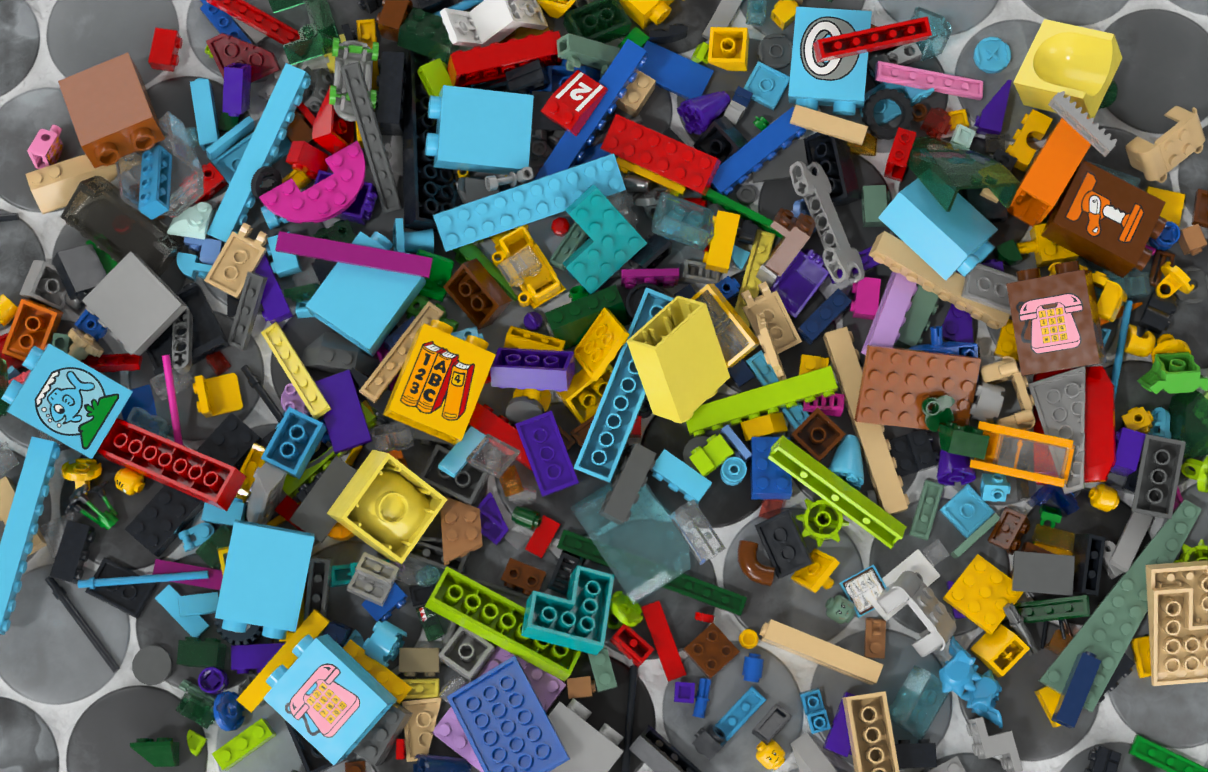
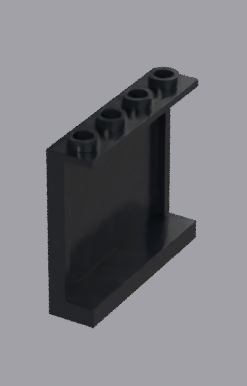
[146,283,230,381]

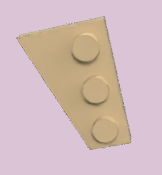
[402,698,442,762]

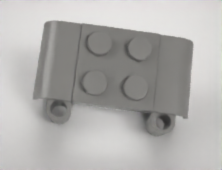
[877,571,957,657]

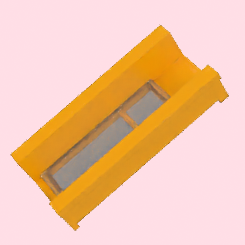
[969,421,1075,487]

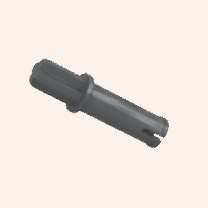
[1003,603,1040,656]

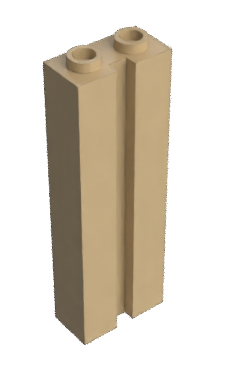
[759,619,883,685]

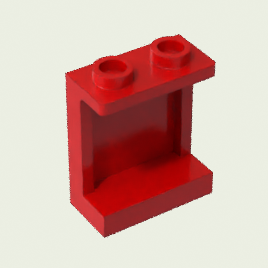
[884,127,916,182]

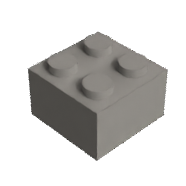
[438,626,495,682]

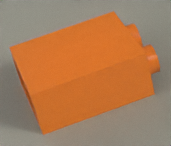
[1007,117,1093,227]

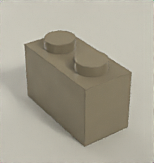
[399,648,441,677]

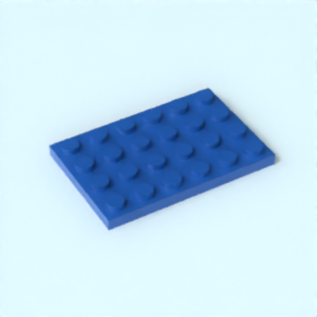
[447,655,570,772]

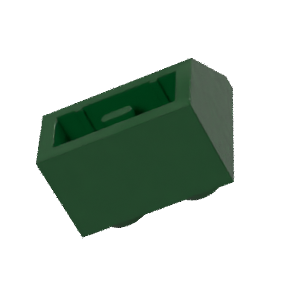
[938,421,990,459]

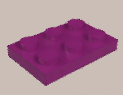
[621,268,679,289]

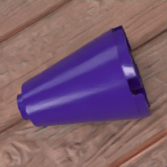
[937,449,976,486]

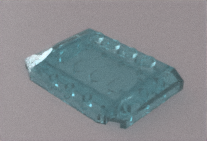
[570,483,691,605]

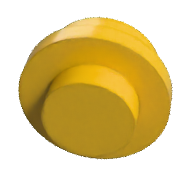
[739,629,759,649]

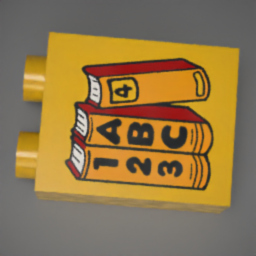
[383,320,496,445]

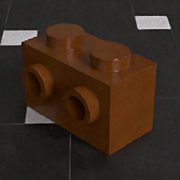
[501,558,547,596]

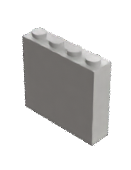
[82,251,188,356]

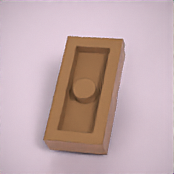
[864,618,886,659]

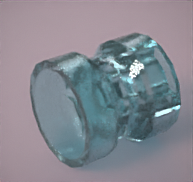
[415,565,440,587]

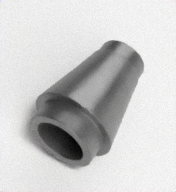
[623,174,652,192]

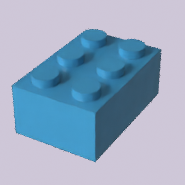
[261,407,327,480]

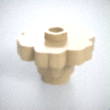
[68,327,104,361]

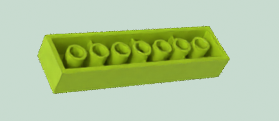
[425,566,581,682]

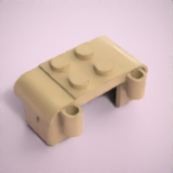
[1125,106,1205,183]
[979,356,1035,439]

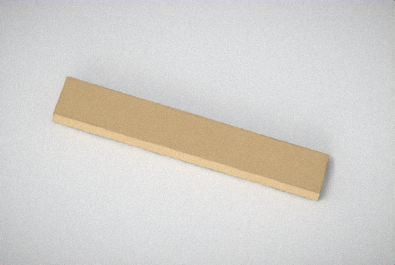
[359,301,444,403]

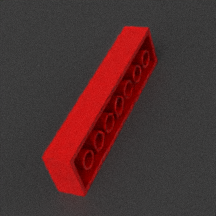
[97,418,246,511]

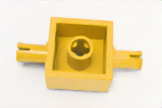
[1016,223,1079,267]

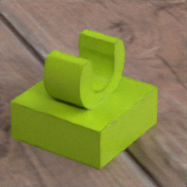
[690,42,709,64]

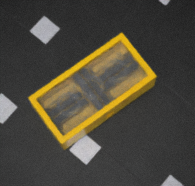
[691,284,760,368]

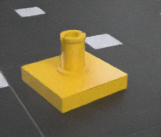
[791,548,840,593]

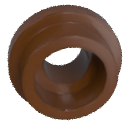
[912,103,928,122]

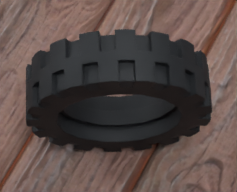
[862,88,913,140]

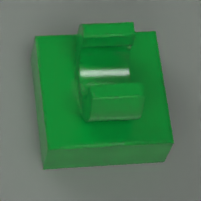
[1039,504,1062,529]

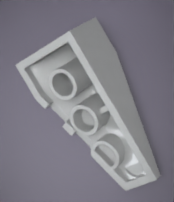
[790,732,837,772]

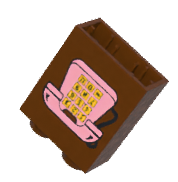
[1006,261,1107,376]

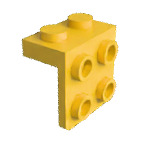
[193,373,243,418]

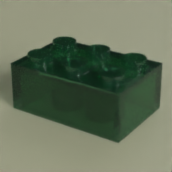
[563,0,632,44]
[397,7,460,64]

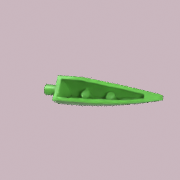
[452,243,518,301]

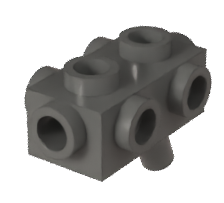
[303,66,334,112]

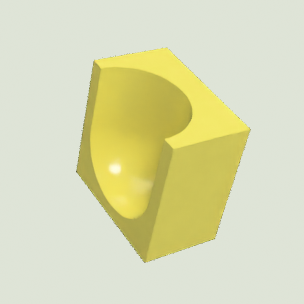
[1013,19,1122,119]
[327,450,448,564]

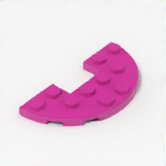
[259,141,366,224]

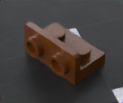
[988,507,1030,555]

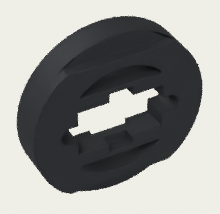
[251,166,282,199]

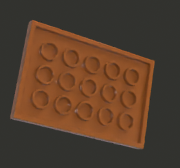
[854,345,981,430]

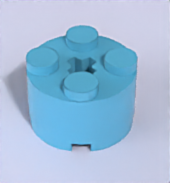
[362,620,407,667]

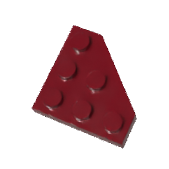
[206,33,281,83]

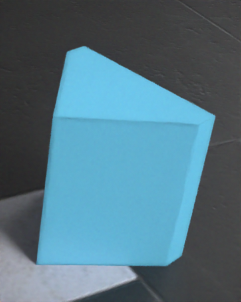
[295,300,314,318]

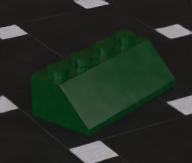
[545,284,630,351]

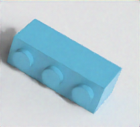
[651,449,712,504]

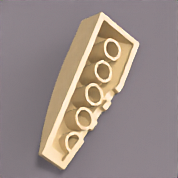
[26,151,142,214]

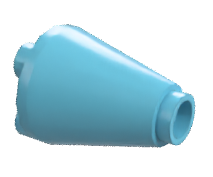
[828,435,864,490]

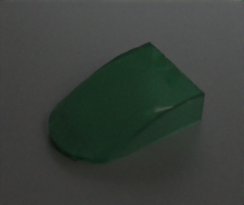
[907,137,1020,212]

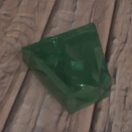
[284,283,320,302]

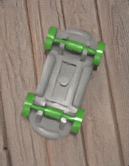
[329,37,379,122]

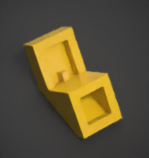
[741,412,788,441]

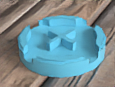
[973,37,1011,74]

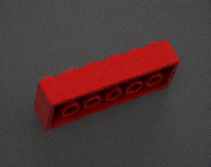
[447,30,562,87]
[600,114,721,196]

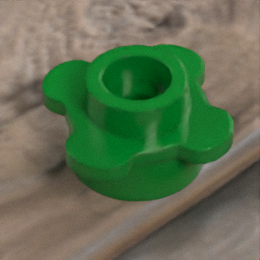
[753,116,770,131]
[568,285,589,302]

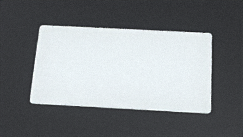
[864,549,940,621]

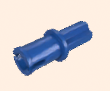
[692,678,711,719]

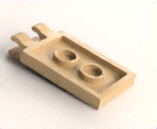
[204,223,269,299]
[741,281,802,354]

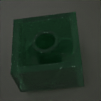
[176,637,226,669]

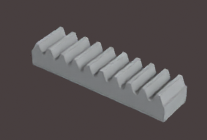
[1048,91,1117,157]

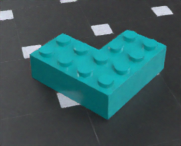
[563,184,647,294]
[521,565,614,655]

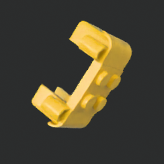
[492,226,567,309]
[1048,262,1127,322]

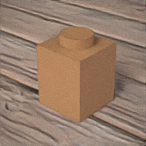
[1178,224,1207,256]
[567,676,596,699]

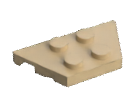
[756,312,787,381]

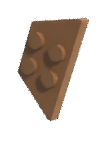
[440,496,482,566]

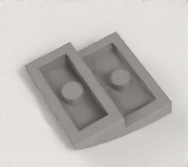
[347,552,400,607]

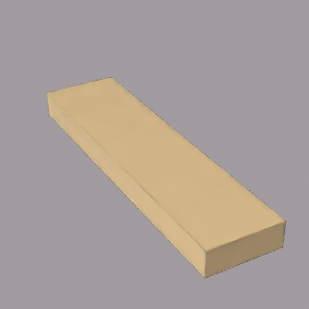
[790,105,868,146]

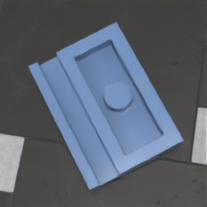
[720,424,752,463]

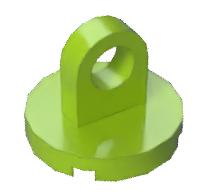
[1181,456,1208,493]
[607,591,643,629]

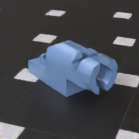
[183,237,225,265]

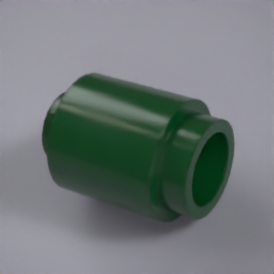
[511,506,542,530]

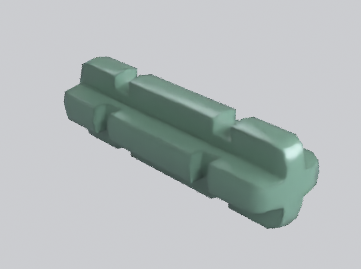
[179,679,216,706]

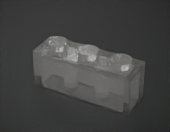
[669,499,726,565]

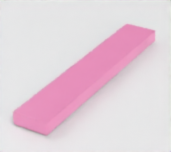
[875,61,983,100]

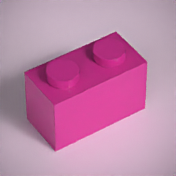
[850,277,881,320]

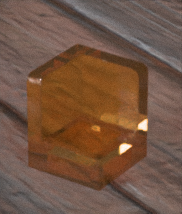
[1045,629,1073,656]

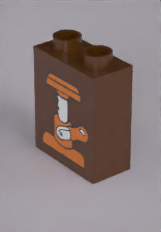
[1041,159,1167,278]

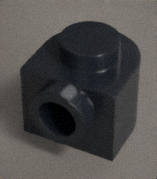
[736,220,758,245]

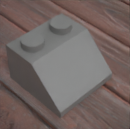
[19,260,67,311]

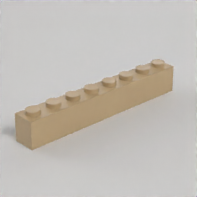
[869,231,1010,329]

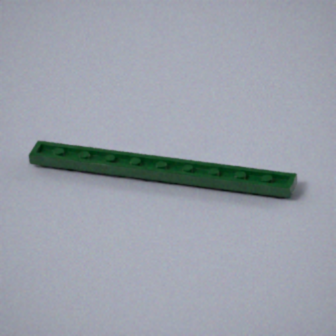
[557,529,747,616]

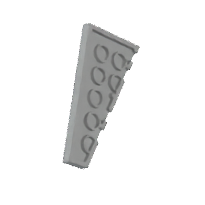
[1028,366,1086,494]

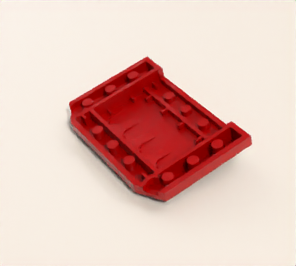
[1033,366,1116,485]

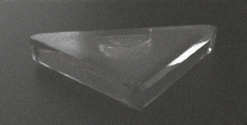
[40,512,76,559]

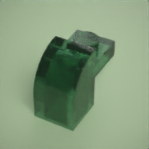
[176,692,215,729]

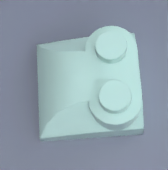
[167,202,215,240]

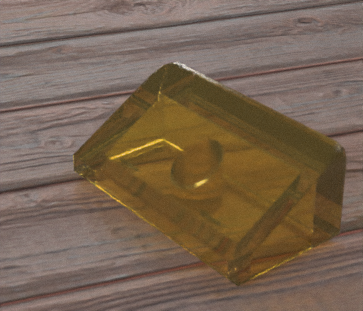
[1032,524,1075,552]

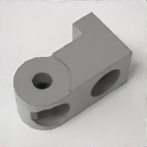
[886,42,922,66]
[1102,541,1124,579]

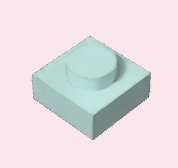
[950,124,976,149]

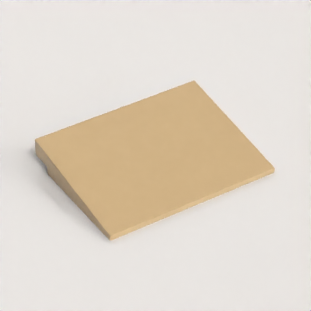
[1146,560,1208,686]

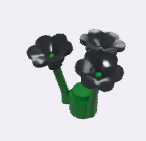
[64,481,119,530]

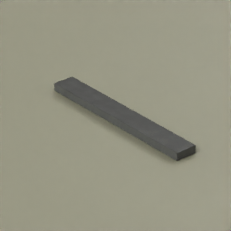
[340,61,403,213]

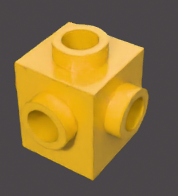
[1121,407,1154,434]

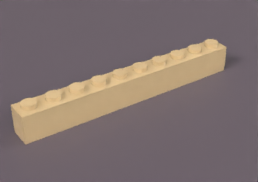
[823,326,910,515]

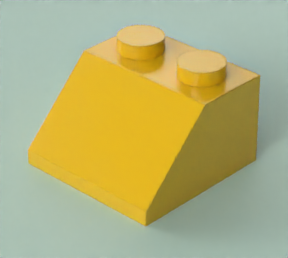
[708,27,749,71]

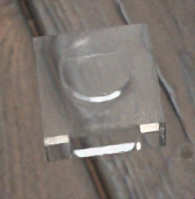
[922,539,950,567]

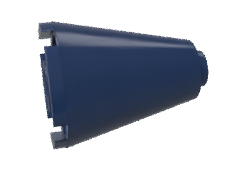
[413,754,471,772]

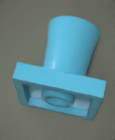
[392,218,434,253]

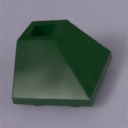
[130,738,179,767]

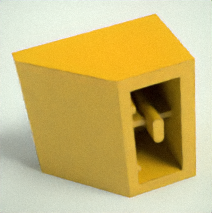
[970,624,1030,678]

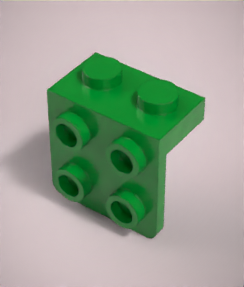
[417,250,454,302]

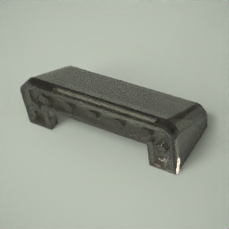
[60,176,185,277]

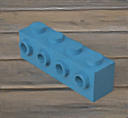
[138,145,172,220]

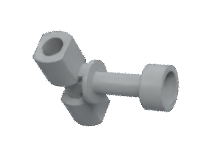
[485,167,534,191]

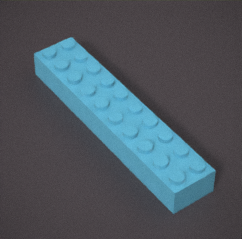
[433,153,626,252]
[574,288,674,483]

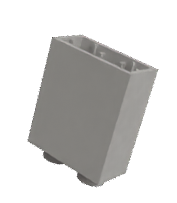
[548,698,624,772]

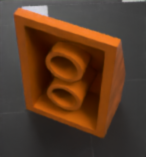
[1,298,64,361]

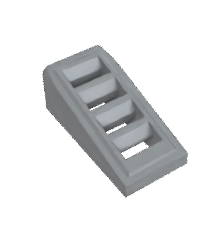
[679,259,720,284]

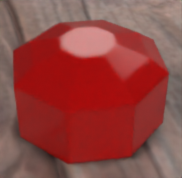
[551,217,570,237]

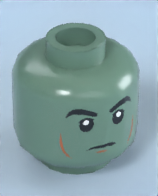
[825,595,855,624]

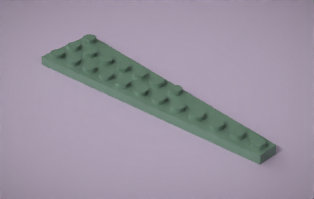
[1038,499,1202,712]

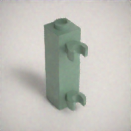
[557,33,620,78]

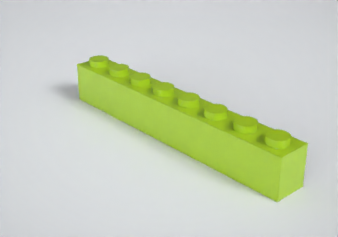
[686,366,838,437]

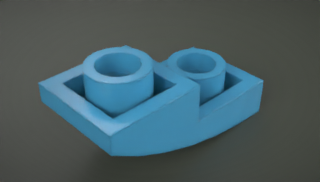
[799,688,831,734]

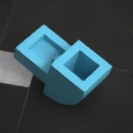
[177,252,213,281]

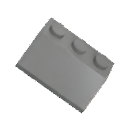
[246,462,287,525]

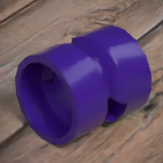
[198,667,229,694]

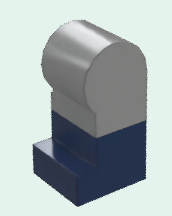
[723,86,753,126]

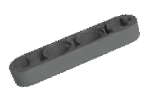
[172,308,193,374]

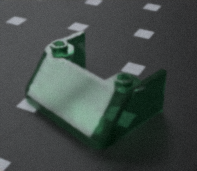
[268,0,341,65]

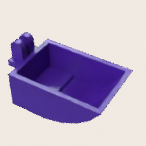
[314,170,378,225]
[770,248,830,318]

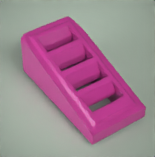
[803,393,845,417]

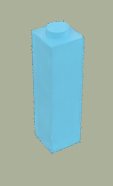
[190,78,220,151]

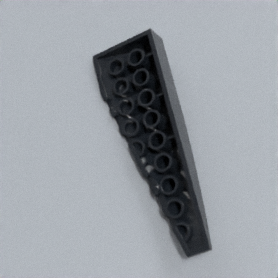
[403,49,464,231]

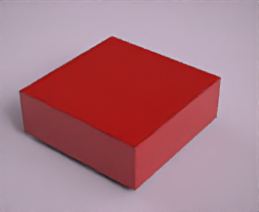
[396,739,406,760]

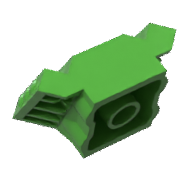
[1137,352,1208,394]

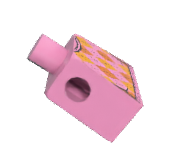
[27,125,63,169]

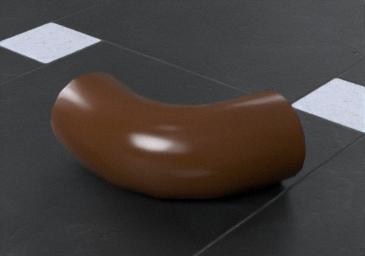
[738,540,775,586]

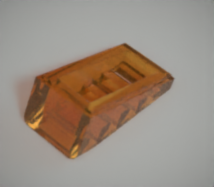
[497,465,524,497]

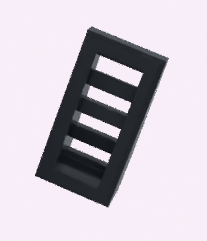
[547,551,581,595]

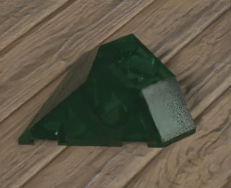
[1168,390,1208,459]

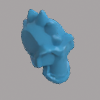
[939,636,982,697]
[960,670,1003,729]

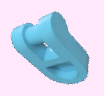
[1148,407,1172,439]
[178,522,216,552]

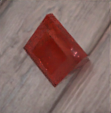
[206,352,231,376]

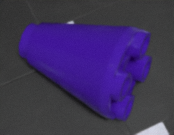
[677,91,731,135]

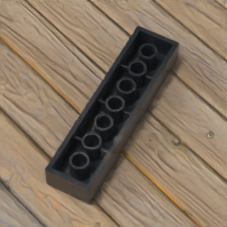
[125,412,263,557]

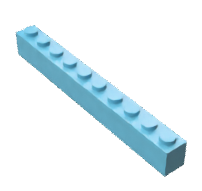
[207,63,311,243]
[0,437,60,635]

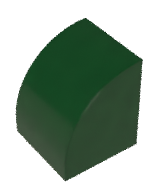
[992,239,1023,266]

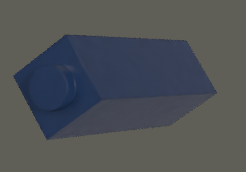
[1051,651,1101,729]

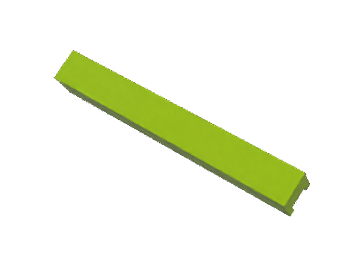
[768,435,907,549]

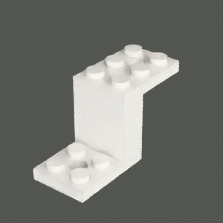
[440,0,548,48]

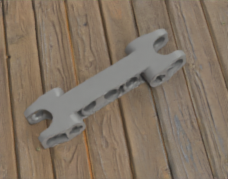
[790,161,865,283]

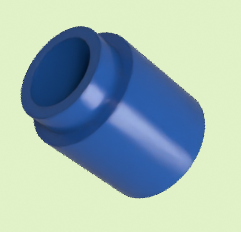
[742,653,764,683]

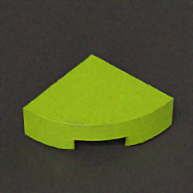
[187,729,207,757]

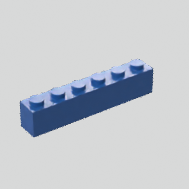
[710,107,806,196]

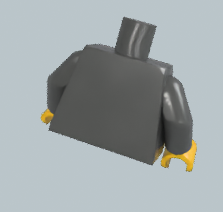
[457,170,511,204]

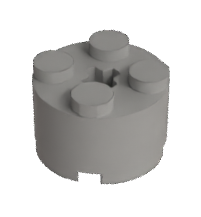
[969,381,1005,424]

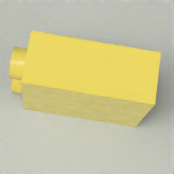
[627,296,730,423]

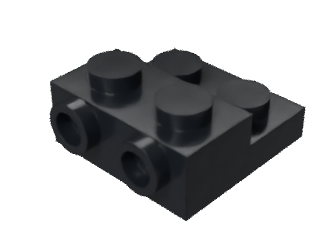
[889,429,939,477]

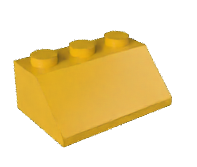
[556,363,613,424]

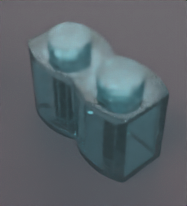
[127,407,172,439]

